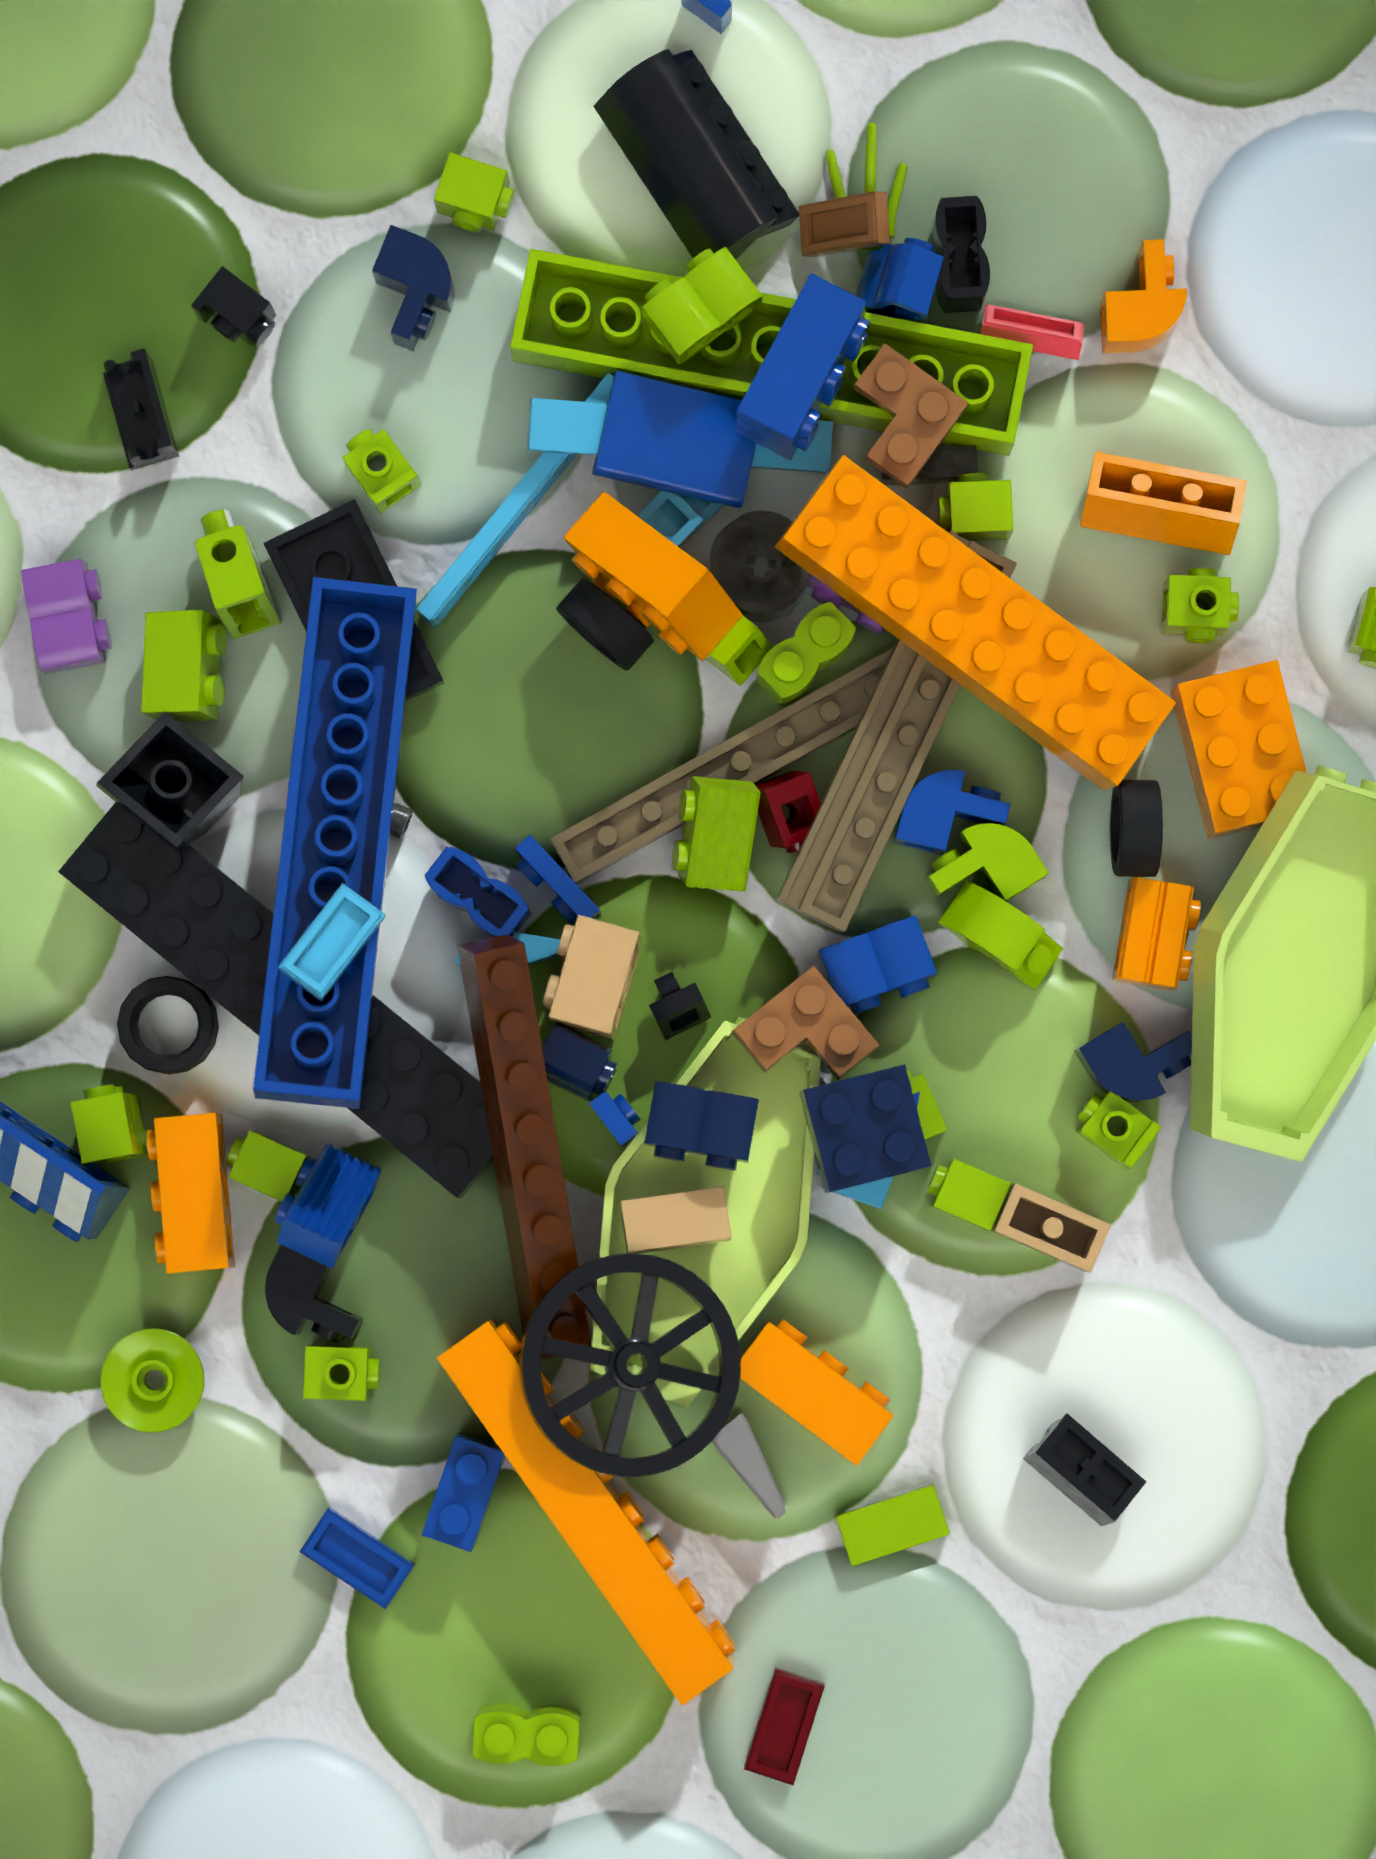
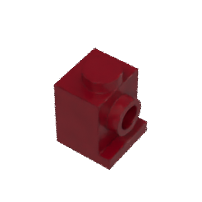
[755,771,820,853]

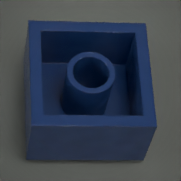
[799,1064,932,1193]

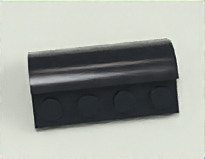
[593,49,799,260]

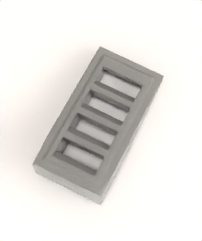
[711,1411,786,1519]

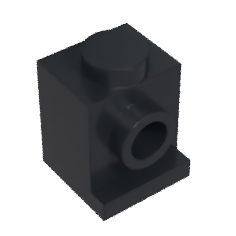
[191,266,276,347]

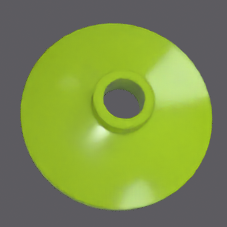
[101,1328,205,1433]

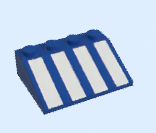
[0,1101,130,1242]

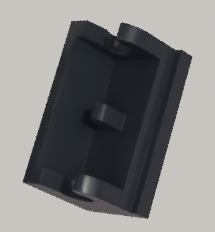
[103,348,180,470]
[1023,1414,1147,1526]

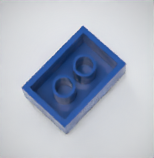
[736,273,870,461]

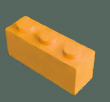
[1080,451,1247,555]
[147,1113,235,1274]
[740,1319,894,1466]

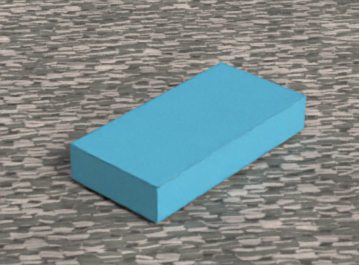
[279,883,385,1001]

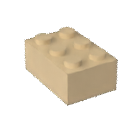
[543,915,642,1041]

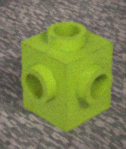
[1162,568,1239,644]

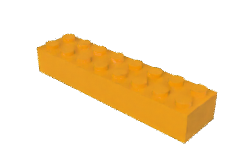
[774,455,1177,791]
[437,1318,736,1706]

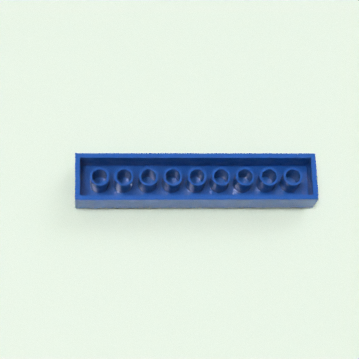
[253,577,417,1109]

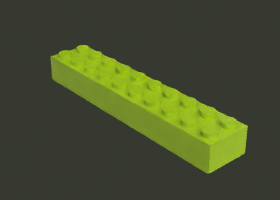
[510,248,1033,456]

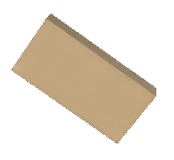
[619,1186,732,1254]

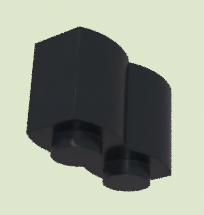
[932,196,990,313]

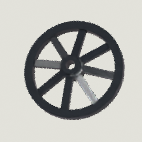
[519,1253,741,1477]

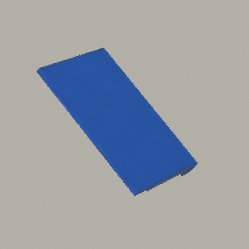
[592,371,756,508]

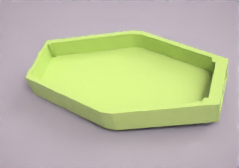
[1190,766,1376,1162]
[590,1017,821,1408]

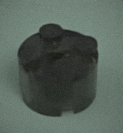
[710,510,811,622]

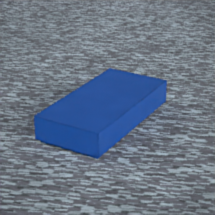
[299,1507,415,1609]

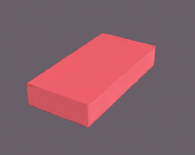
[980,304,1084,360]

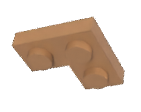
[854,343,969,489]
[733,966,879,1080]

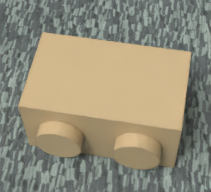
[991,1183,1111,1273]

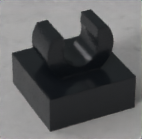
[649,972,711,1040]

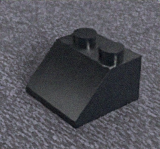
[97,712,244,851]

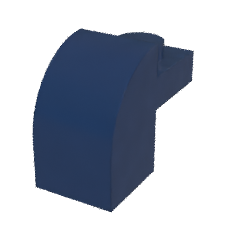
[372,225,454,351]
[1074,1022,1192,1102]

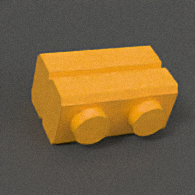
[1112,877,1201,991]

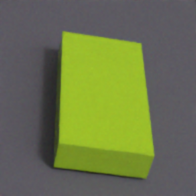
[835,1483,950,1567]

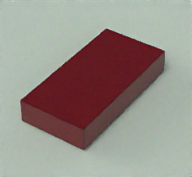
[744,1667,825,1786]

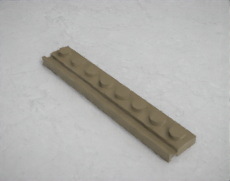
[775,530,1017,933]

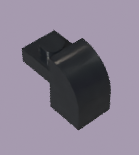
[265,1245,364,1343]

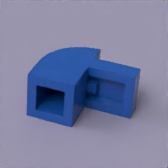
[893,770,1011,856]

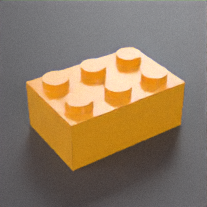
[563,491,743,661]
[1170,660,1307,839]

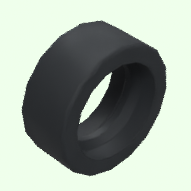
[556,578,654,671]
[1110,780,1163,877]
[117,976,219,1075]

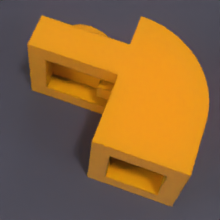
[1100,239,1187,353]

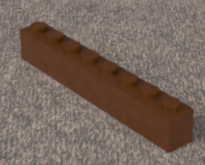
[457,934,592,1360]

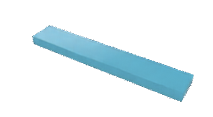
[416,372,614,628]
[527,398,833,473]

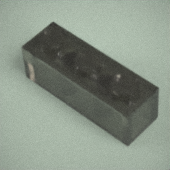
[880,445,977,485]

